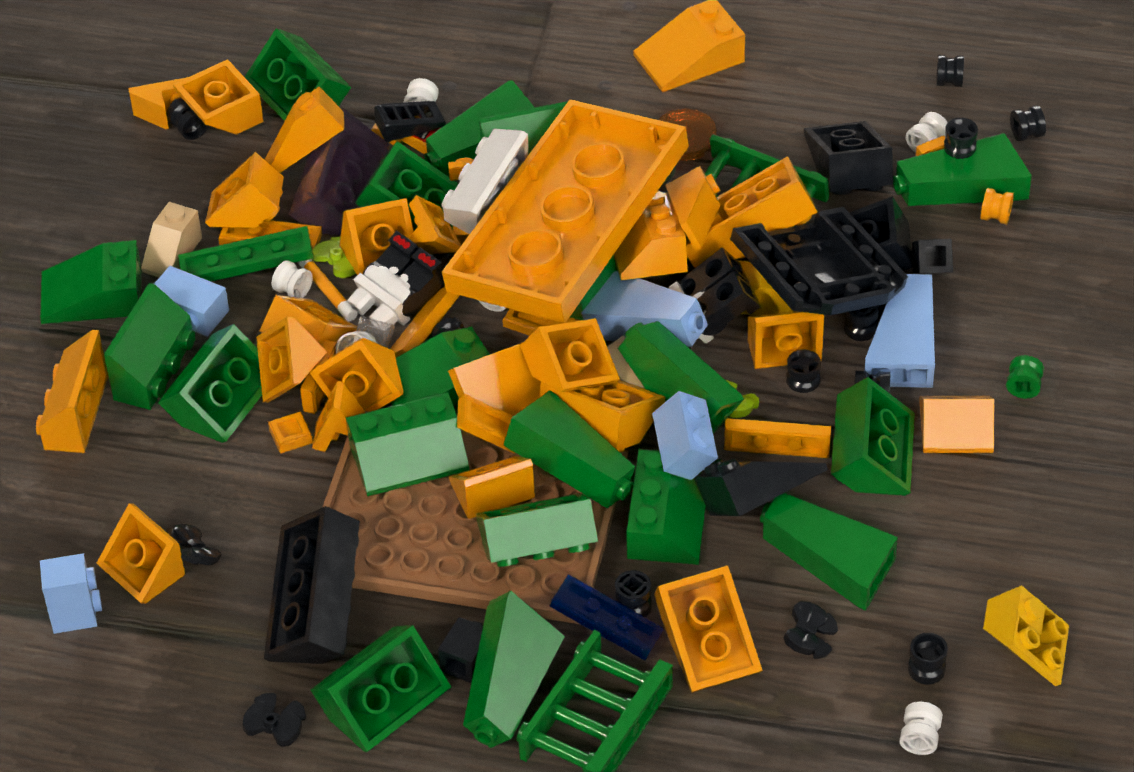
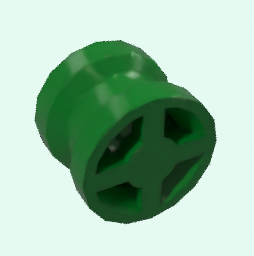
[1006,355,1044,399]

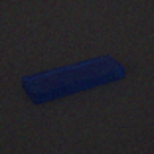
[549,574,664,661]

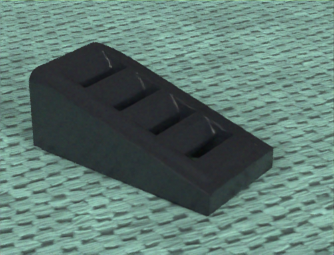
[374,101,446,143]

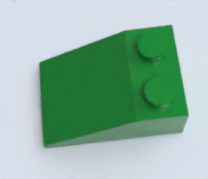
[355,141,458,230]
[40,240,142,324]
[390,327,490,410]

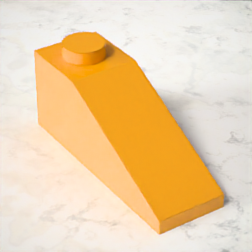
[265,86,344,173]
[665,166,721,251]

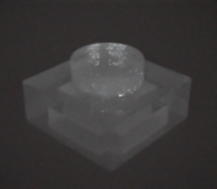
[356,316,395,349]

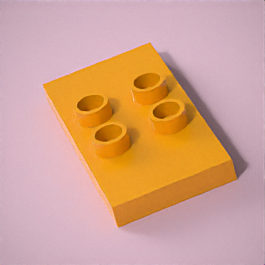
[442,100,689,323]

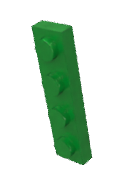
[178,226,314,282]

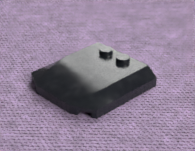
[730,207,908,315]

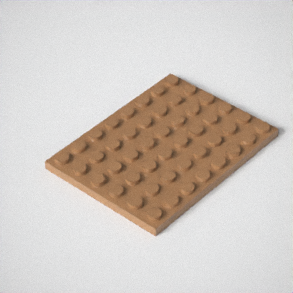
[323,411,628,625]

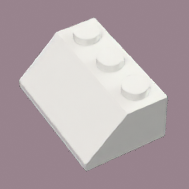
[441,129,528,234]

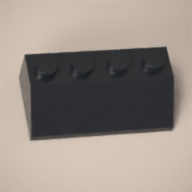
[264,506,360,664]

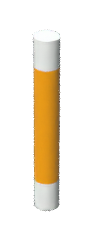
[297,259,357,322]

